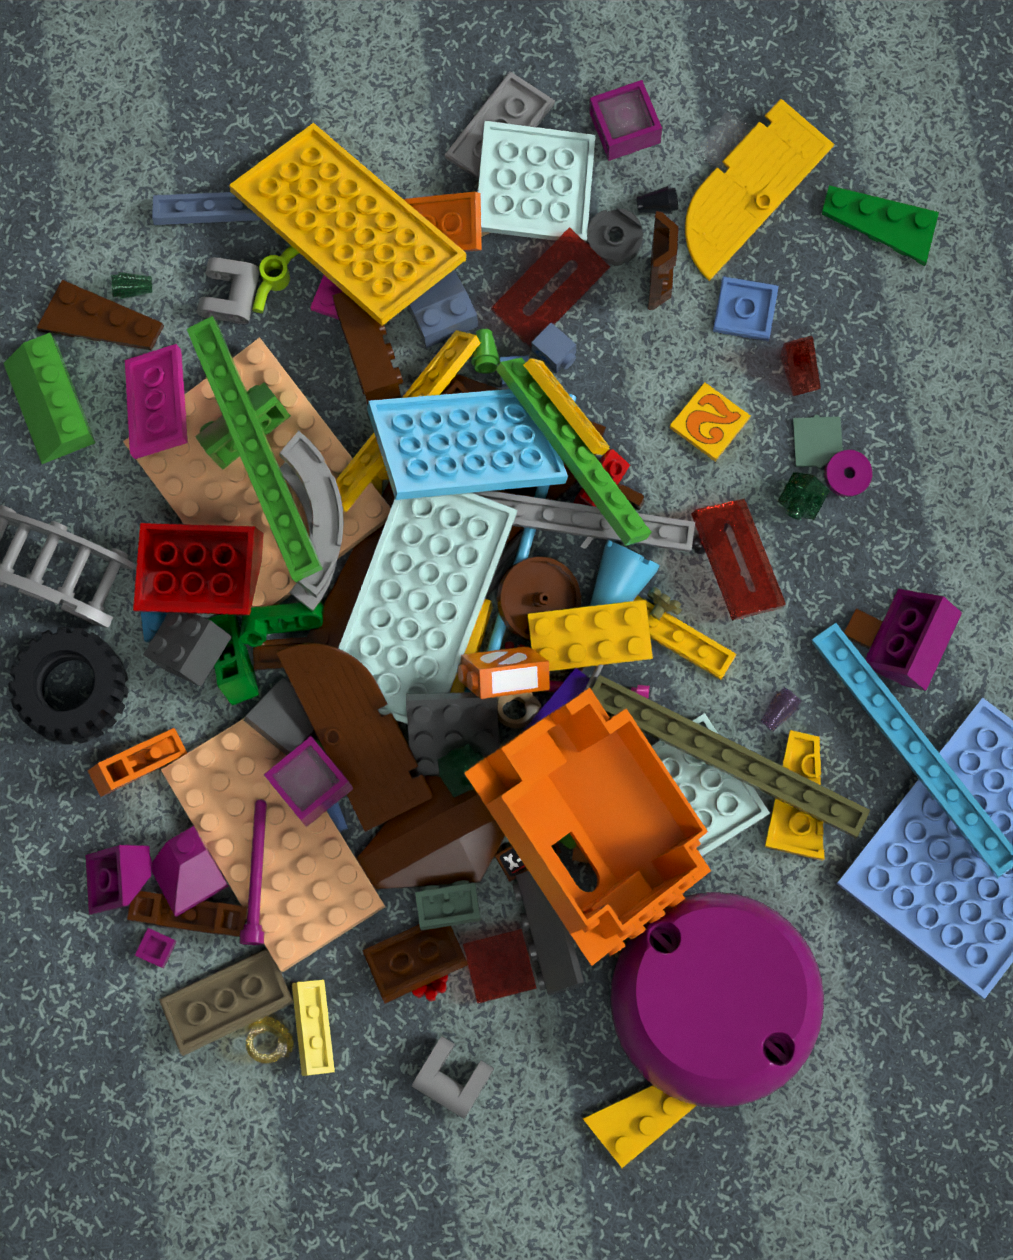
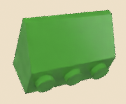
[195,383,291,470]

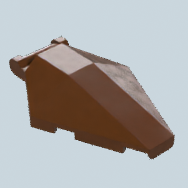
[356,776,505,890]

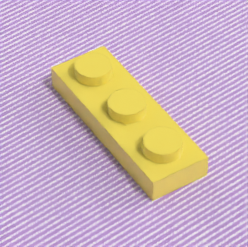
[292,980,335,1076]

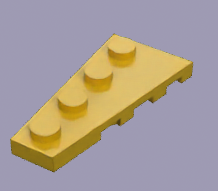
[764,730,825,861]
[582,1085,697,1168]

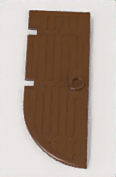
[276,643,434,832]

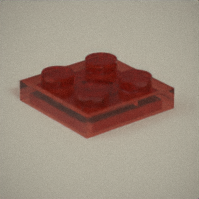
[463,929,537,1004]

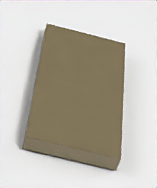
[159,948,294,1056]

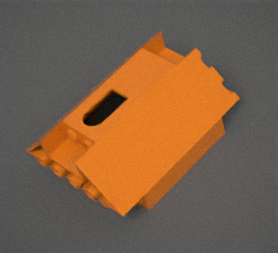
[464,688,711,966]

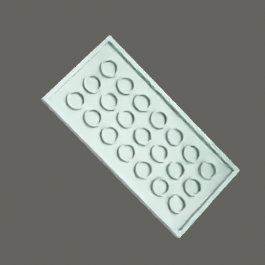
[338,493,518,724]

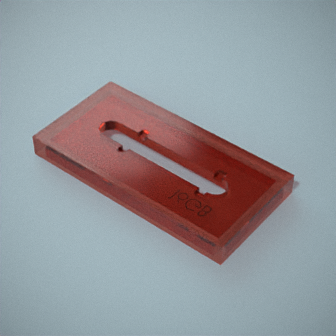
[490,227,610,349]
[691,498,786,621]

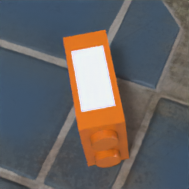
[457,646,550,699]

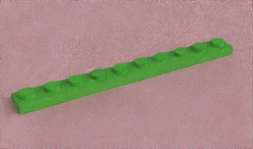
[186,316,323,582]

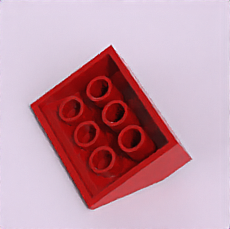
[133,523,264,615]

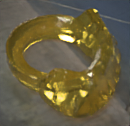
[245,1016,294,1063]

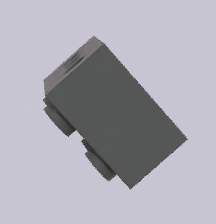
[143,613,232,687]

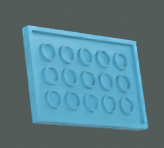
[367,389,568,500]

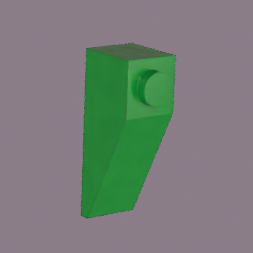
[208,614,259,706]

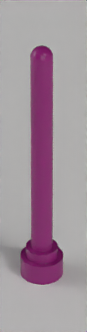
[239,799,267,945]

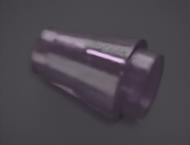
[760,687,802,732]

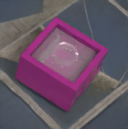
[589,80,662,161]
[264,736,353,827]

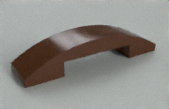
[127,891,248,937]

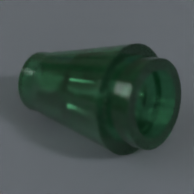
[111,271,152,300]

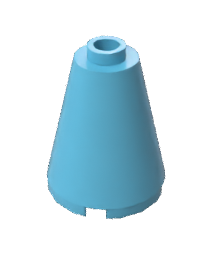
[590,540,660,606]

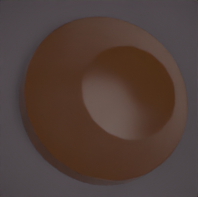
[497,557,581,642]

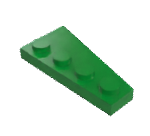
[822,185,939,266]

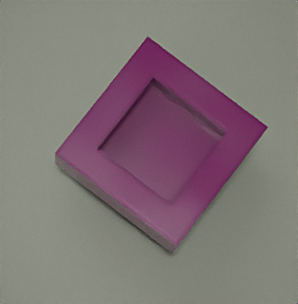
[135,928,177,969]

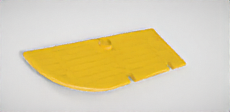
[685,99,835,281]

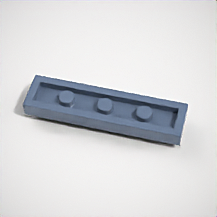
[152,192,262,225]

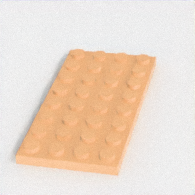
[161,719,386,972]

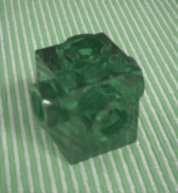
[778,472,830,520]
[437,744,484,798]

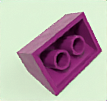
[865,588,962,691]

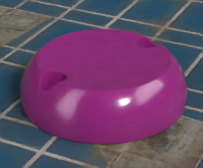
[610,892,824,1108]

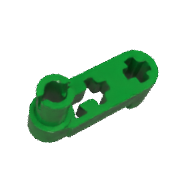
[240,600,324,647]

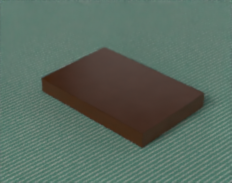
[362,924,469,1003]

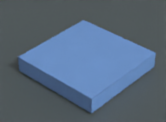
[713,276,779,341]

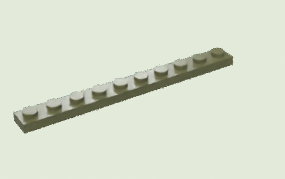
[592,675,871,838]

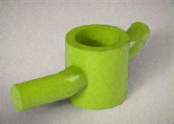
[252,246,299,313]

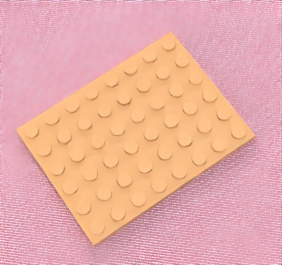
[123,337,391,608]

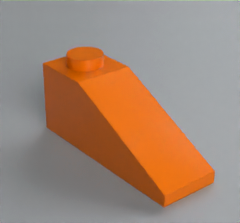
[88,728,187,797]

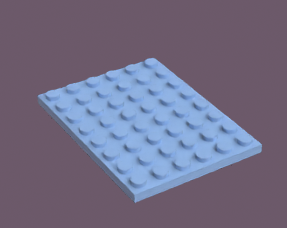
[836,698,1013,1000]

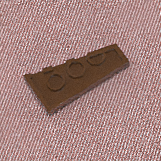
[37,280,164,350]

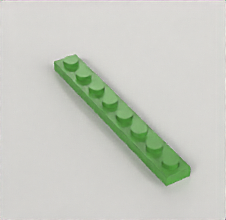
[496,357,652,546]

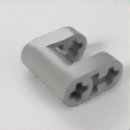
[196,257,260,324]
[412,1036,494,1119]

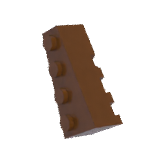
[332,292,403,406]

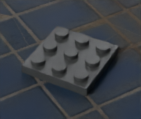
[406,692,500,777]

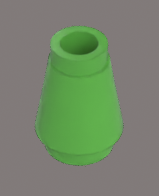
[471,329,500,374]

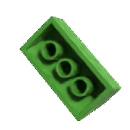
[3,333,96,464]

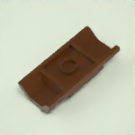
[648,211,679,310]

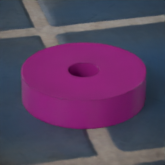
[824,450,873,497]

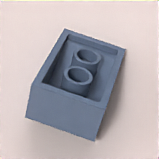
[407,270,478,348]

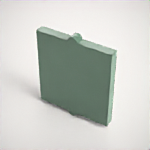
[793,415,843,469]

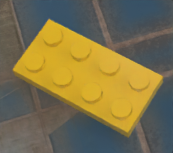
[528,600,653,671]

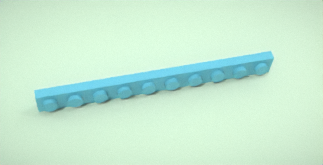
[812,623,1013,879]

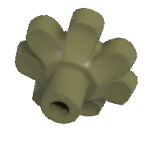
[647,587,682,620]

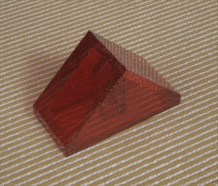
[780,335,821,396]

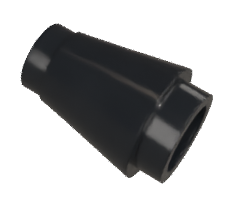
[637,186,679,214]

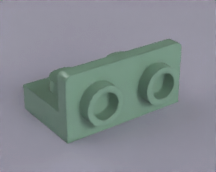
[415,880,481,930]

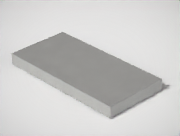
[445,72,555,179]

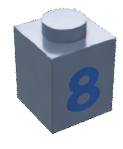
[531,323,576,373]

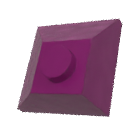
[151,826,229,917]
[85,845,152,915]

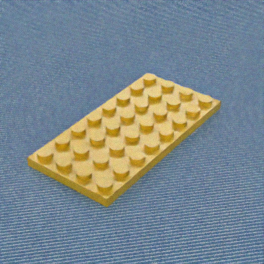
[229,123,466,326]

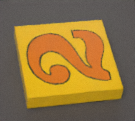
[670,382,751,462]

